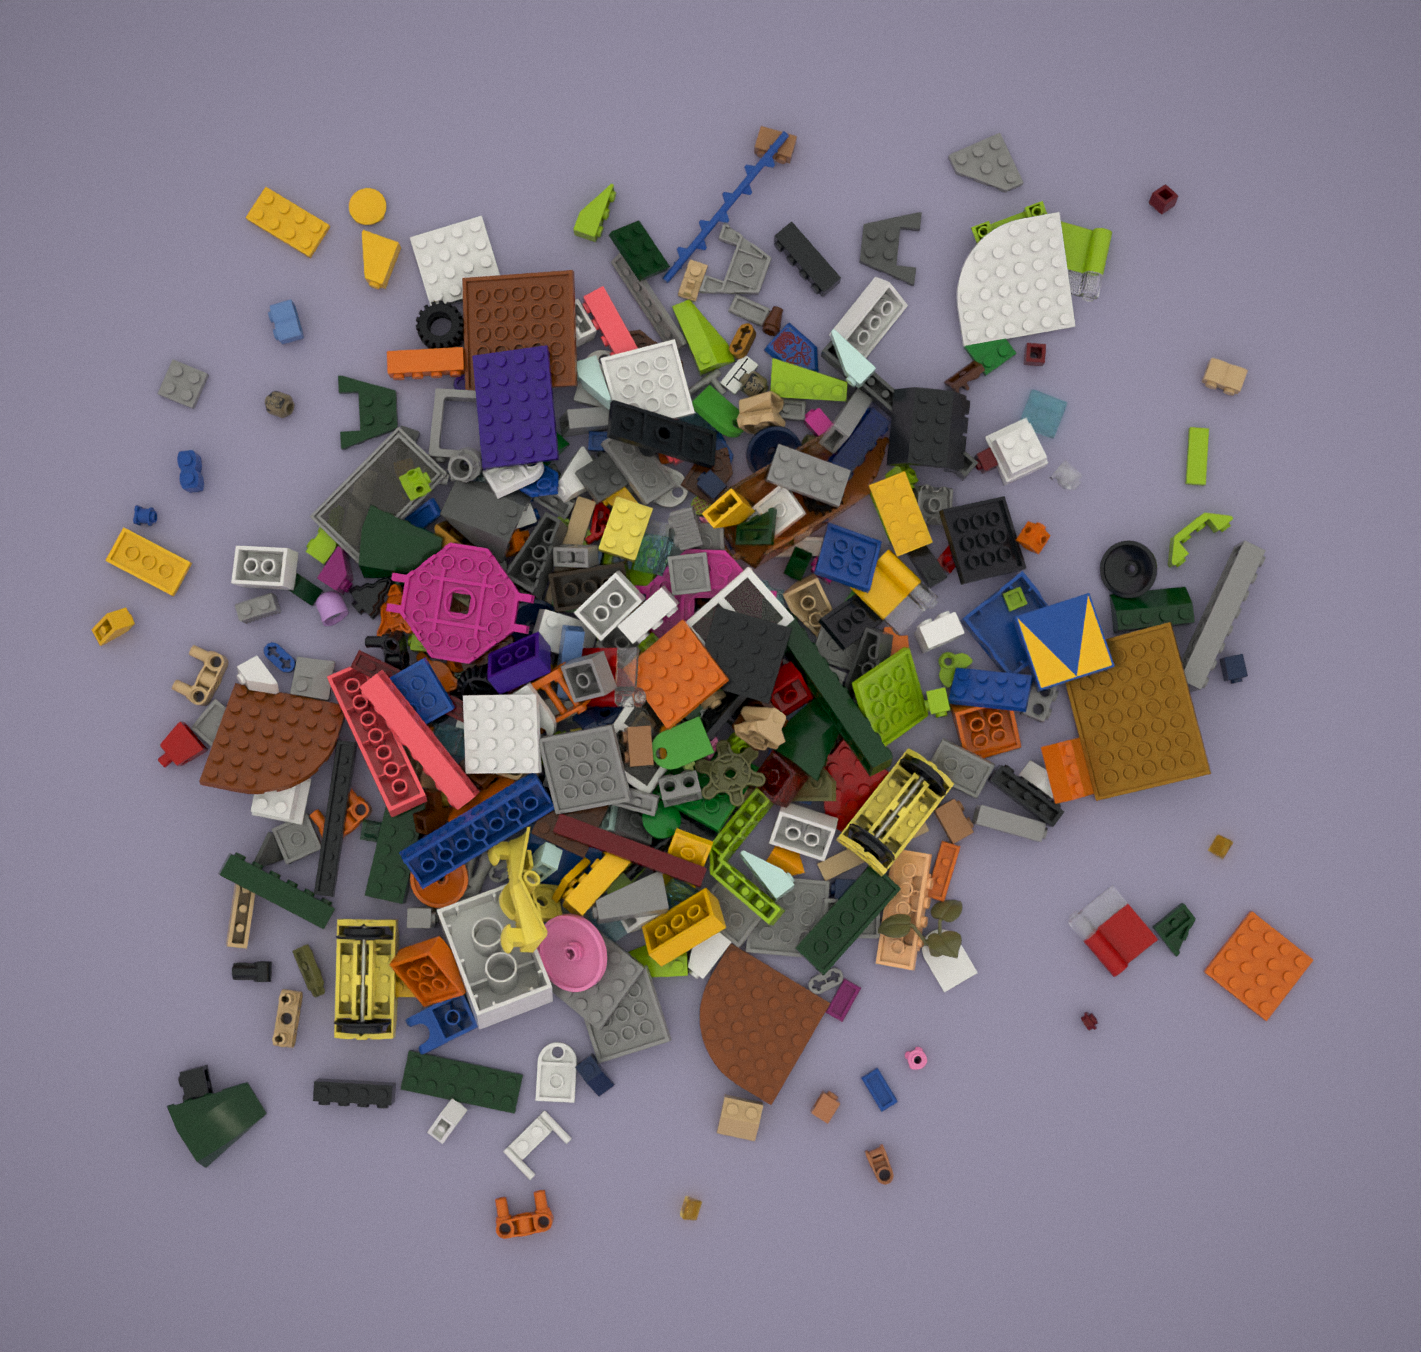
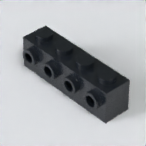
[774,221,841,297]
[987,764,1064,827]
[313,1078,396,1108]

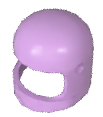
[316,591,349,627]

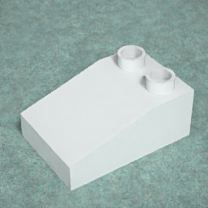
[437,884,553,1030]

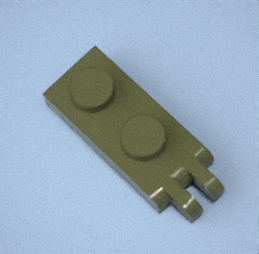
[292,944,325,997]

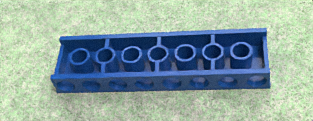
[399,773,555,889]

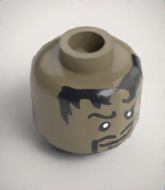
[739,371,769,397]
[265,391,295,418]

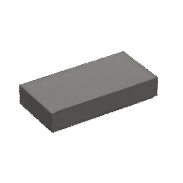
[728,294,770,327]

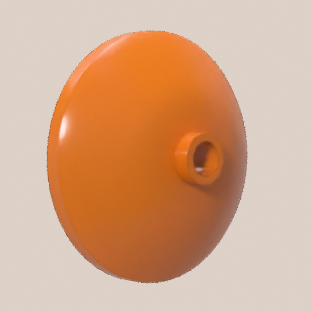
[410,864,469,908]

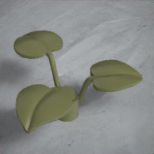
[878,900,963,958]

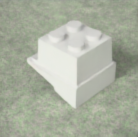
[985,417,1048,486]
[251,779,312,825]

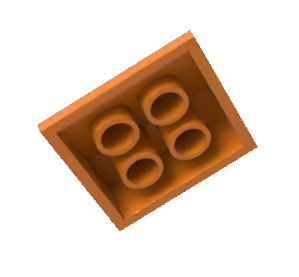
[950,704,1021,758]
[1041,738,1094,804]
[389,936,466,1007]

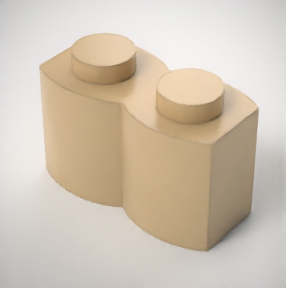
[1201,358,1248,396]

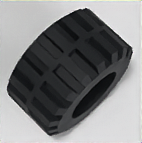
[416,301,464,349]

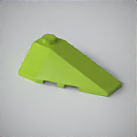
[672,299,735,376]
[628,945,688,977]

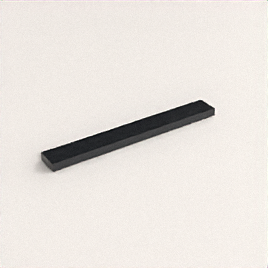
[314,740,357,897]

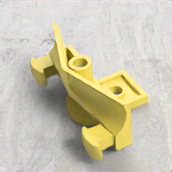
[487,827,562,954]

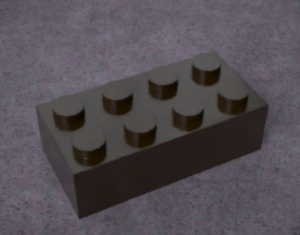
[548,560,631,612]

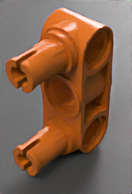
[309,788,372,838]
[495,1190,554,1239]

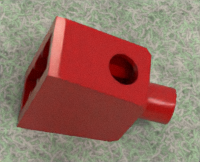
[158,721,208,768]

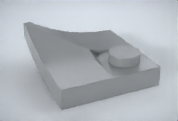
[290,656,335,701]
[191,699,226,747]

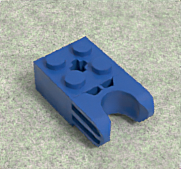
[405,994,478,1054]

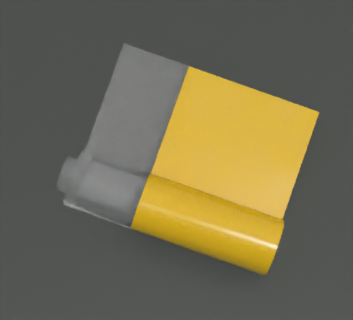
[850,549,938,636]

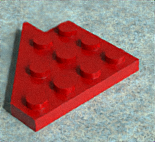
[823,738,889,832]

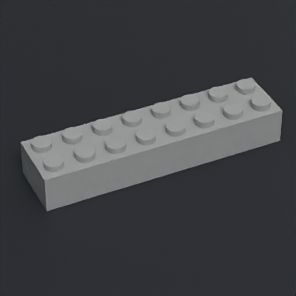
[1181,540,1266,692]

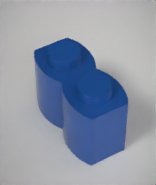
[177,450,204,493]

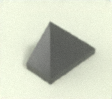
[254,832,284,867]

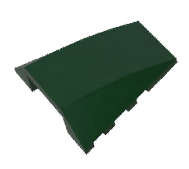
[359,505,443,578]
[767,698,840,782]
[167,1082,267,1168]

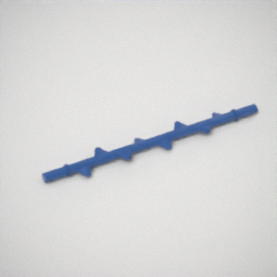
[662,131,789,283]

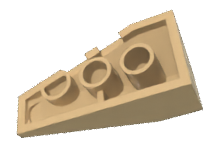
[783,573,833,637]

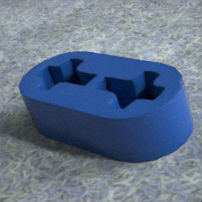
[264,642,296,673]

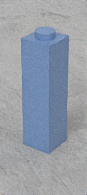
[554,625,585,701]

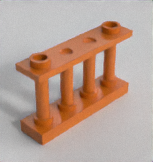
[509,662,591,735]

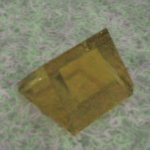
[1208,834,1233,859]
[680,1196,702,1220]

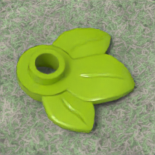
[938,652,973,688]

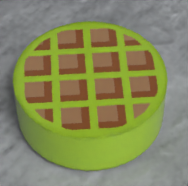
[691,497,710,516]

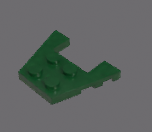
[338,376,398,450]

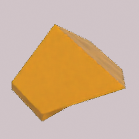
[766,846,805,876]

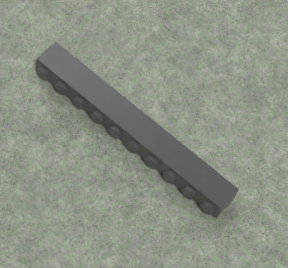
[821,340,978,480]

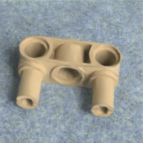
[172,645,229,706]
[272,989,303,1048]

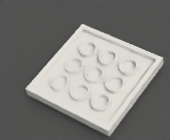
[410,216,500,306]
[600,339,695,419]
[463,694,541,774]

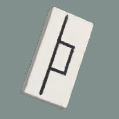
[720,356,758,395]

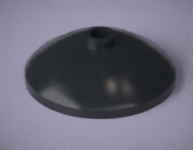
[1100,540,1157,598]

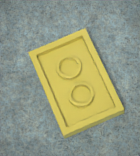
[598,497,653,563]

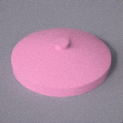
[537,914,607,992]

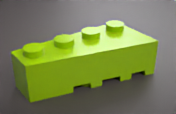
[770,357,848,402]

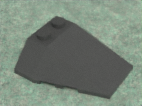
[440,480,533,563]

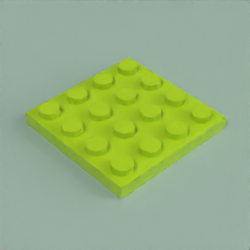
[852,647,929,747]

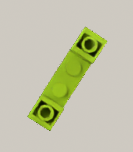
[971,201,1047,243]
[1168,513,1234,568]

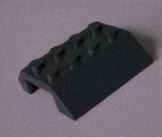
[886,387,970,473]

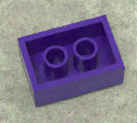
[487,631,551,694]

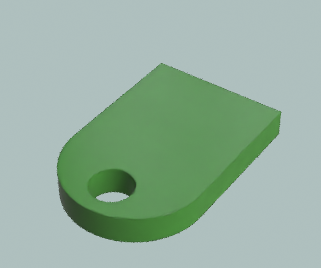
[692,385,744,438]
[652,716,715,769]

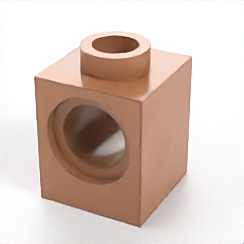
[810,1091,840,1124]

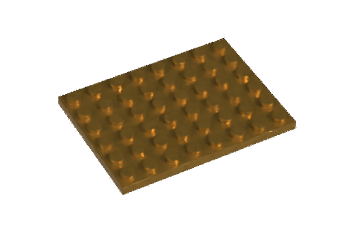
[1065,622,1212,801]

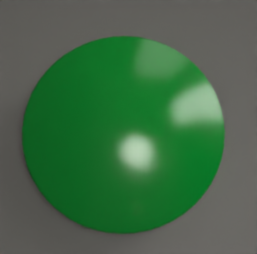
[642,800,681,839]

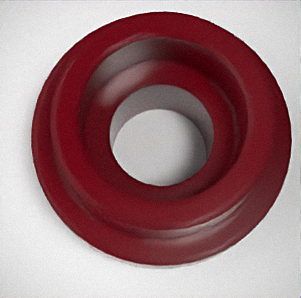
[1081,1012,1098,1031]

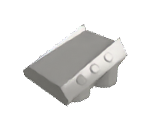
[912,484,953,525]

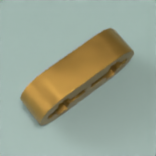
[729,323,756,359]

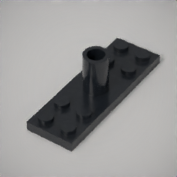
[607,400,717,469]
[701,690,747,741]

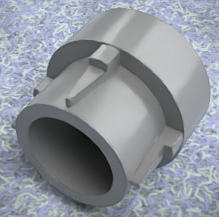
[447,447,483,482]

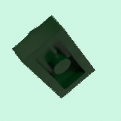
[289,573,323,606]

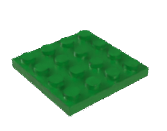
[652,751,760,833]

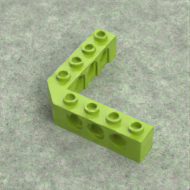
[709,787,786,926]

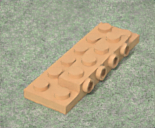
[875,850,934,970]

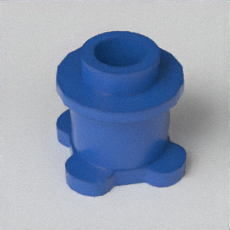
[133,505,157,526]

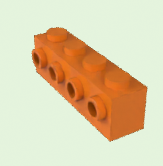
[387,347,465,380]

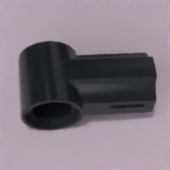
[232,961,272,982]

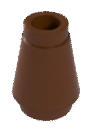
[762,306,783,336]

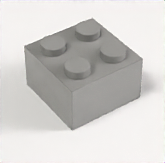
[560,651,617,703]

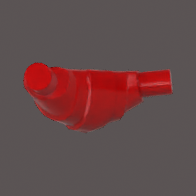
[584,499,611,545]

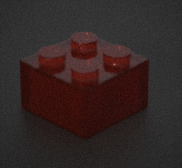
[757,750,809,808]

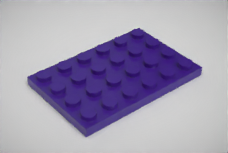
[472,345,559,470]

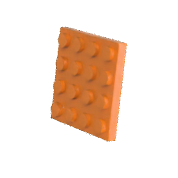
[624,619,729,730]
[1203,911,1313,1021]

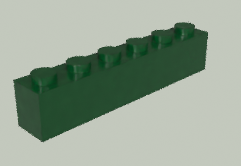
[218,852,335,929]

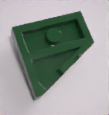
[735,508,777,546]
[1152,903,1196,957]

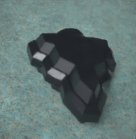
[349,577,393,620]

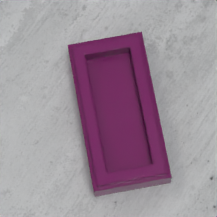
[825,978,861,1022]

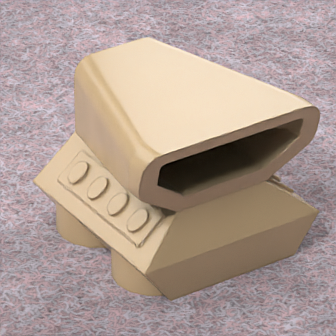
[737,391,786,434]
[734,706,786,751]

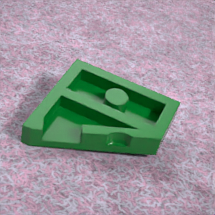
[964,338,1016,376]

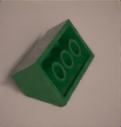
[1109,587,1195,632]

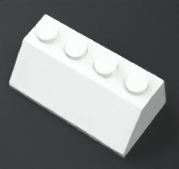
[829,277,908,358]

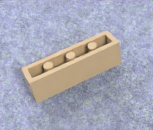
[226,884,255,949]

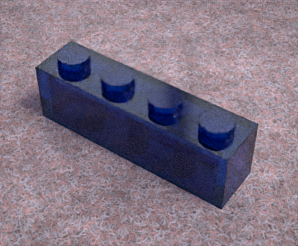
[827,408,890,482]

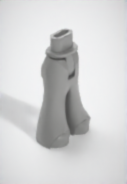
[456,850,493,903]

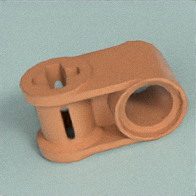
[864,1144,894,1185]

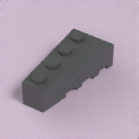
[506,512,568,601]
[844,627,893,704]

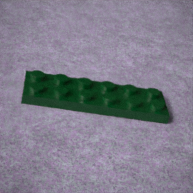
[794,866,901,975]
[401,1050,523,1114]

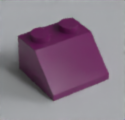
[317,546,354,595]

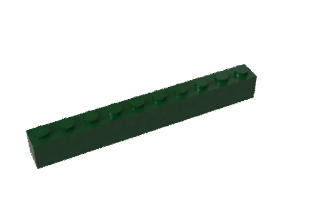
[767,608,893,777]

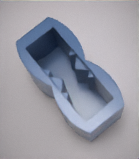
[268,299,304,344]

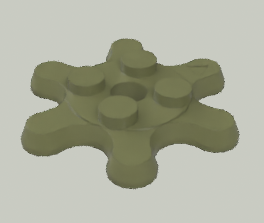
[695,740,766,806]

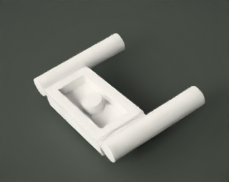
[503,1111,572,1180]

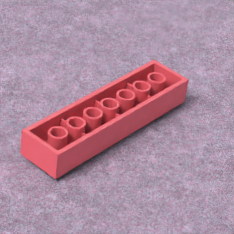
[327,666,427,818]

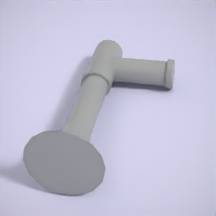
[688,368,727,396]

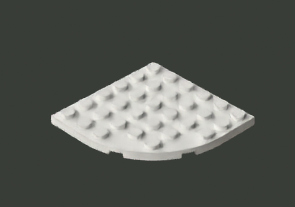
[956,212,1076,347]

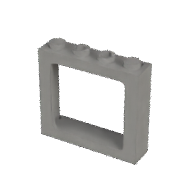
[429,388,481,464]

